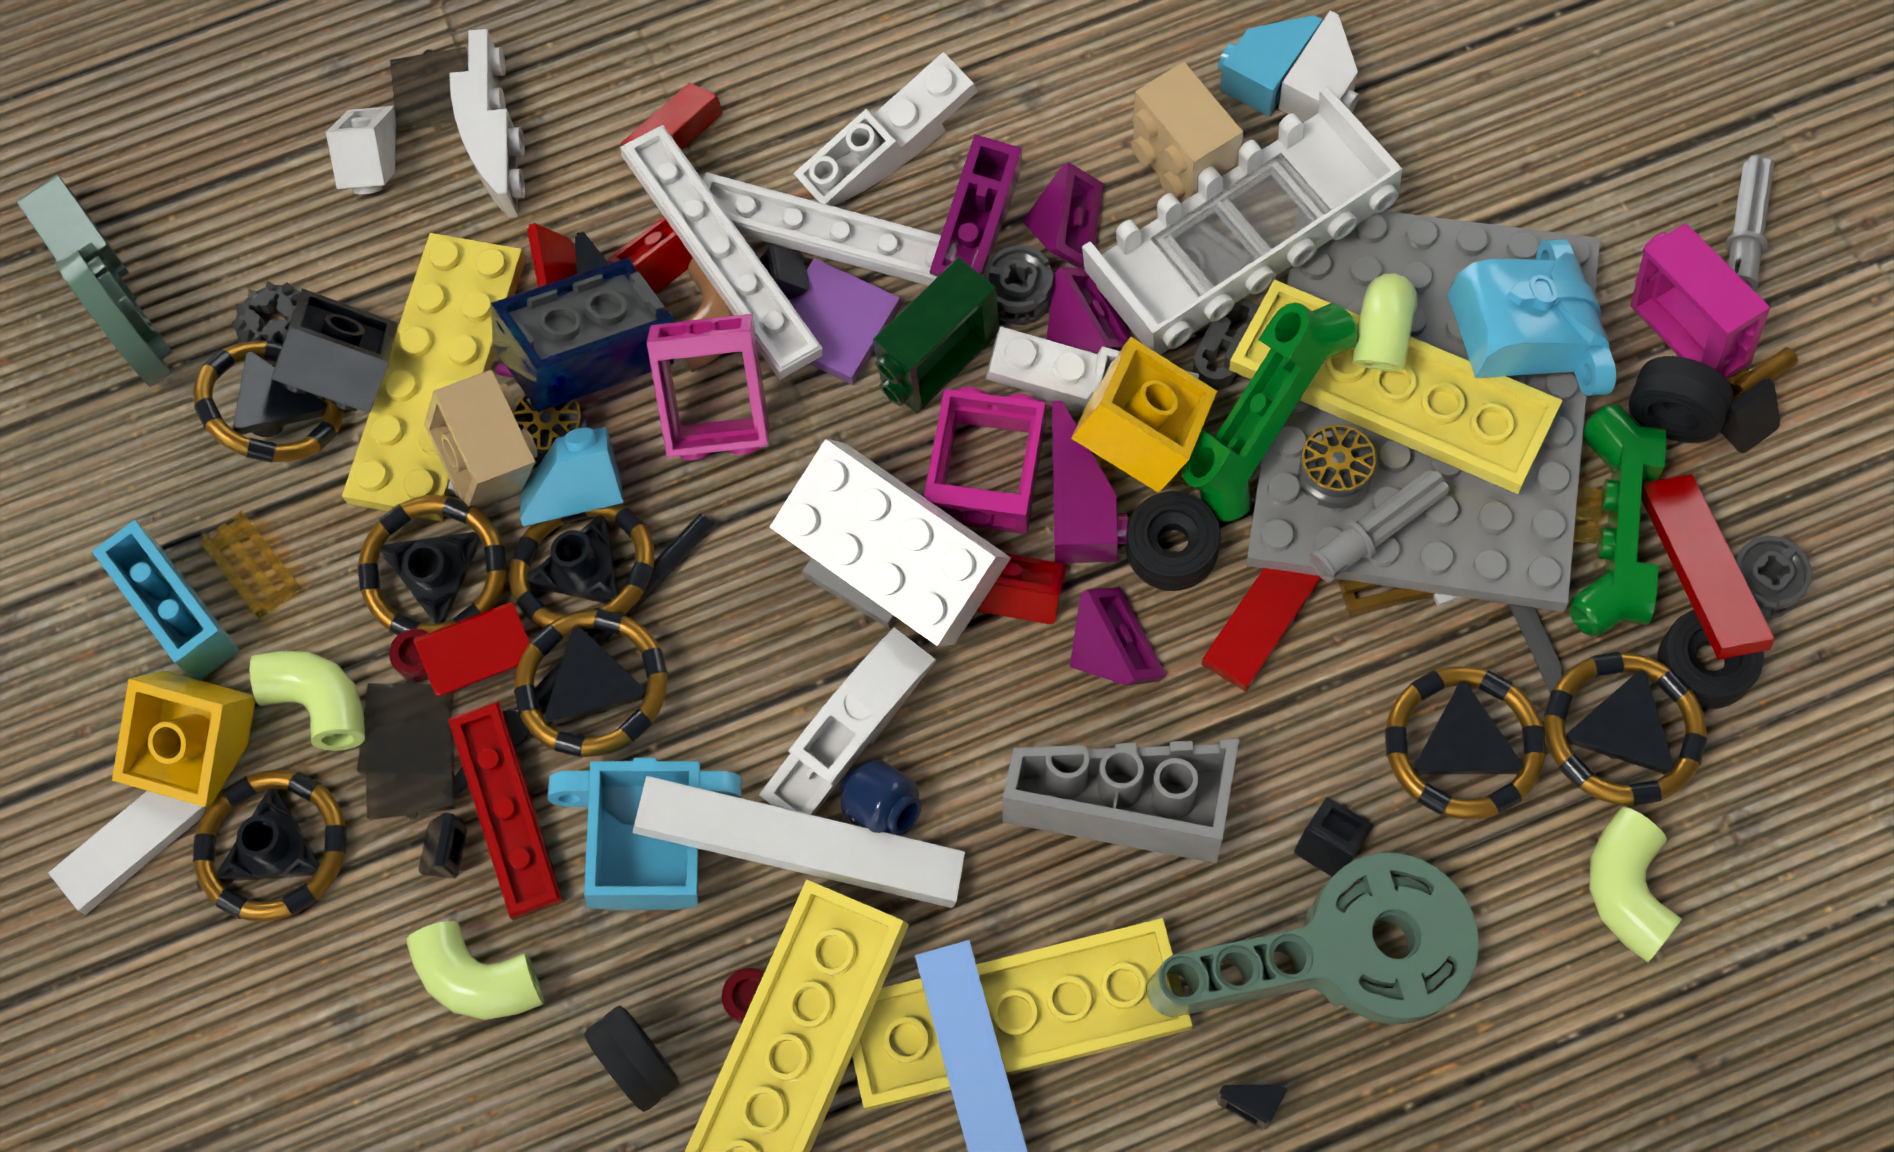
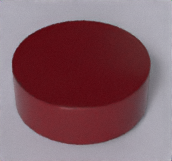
[389,629,429,682]
[722,968,765,1024]

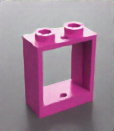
[1630,223,1770,379]
[647,314,770,460]
[924,387,1046,534]

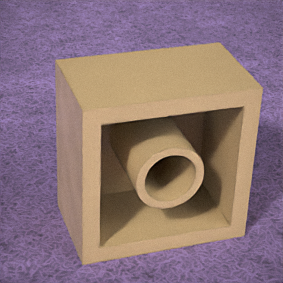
[1131,61,1243,203]
[424,370,537,509]

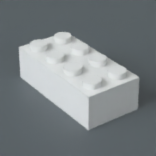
[770,439,1011,646]

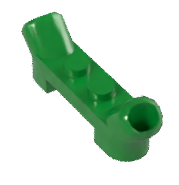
[1182,302,1358,522]
[1569,404,1666,637]

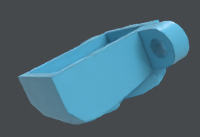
[1448,239,1616,396]
[548,758,742,910]

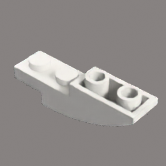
[449,29,525,218]
[793,52,978,206]
[986,326,1199,413]
[759,628,936,816]

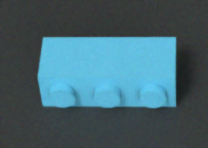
[91,520,240,680]

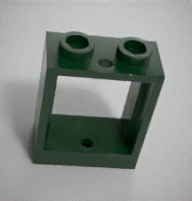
[873,257,999,414]

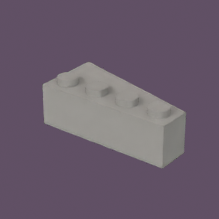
[1003,739,1239,864]

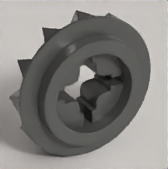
[232,281,300,344]

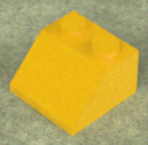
[1071,337,1217,493]
[112,671,256,807]

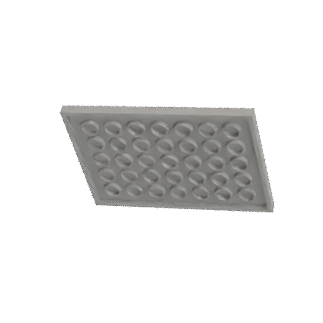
[1246,207,1600,612]

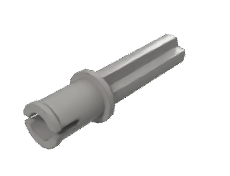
[1726,154,1774,290]
[1309,470,1449,582]

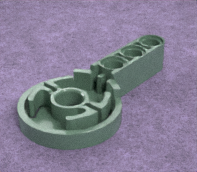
[16,174,172,387]
[1147,853,1479,1024]

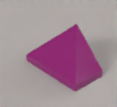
[1022,162,1103,268]
[1046,267,1131,353]
[1070,587,1166,685]

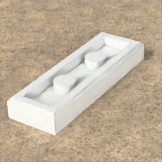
[48,791,209,915]

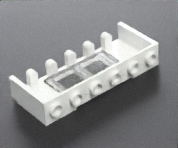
[1082,86,1402,355]

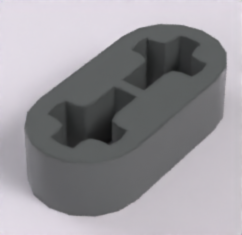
[1193,298,1258,390]

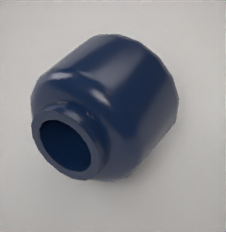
[840,760,922,836]

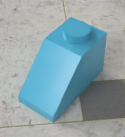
[1218,15,1323,117]
[520,427,623,526]

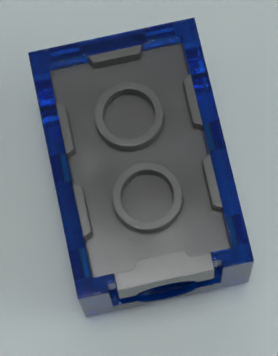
[491,258,676,412]

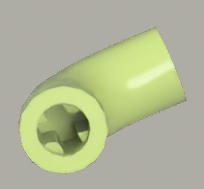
[1352,273,1417,372]
[249,651,365,751]
[1589,807,1682,962]
[406,921,544,1020]

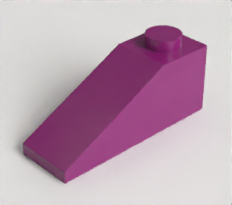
[929,134,1022,276]
[1052,401,1127,563]

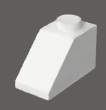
[1278,11,1359,122]
[326,106,396,194]

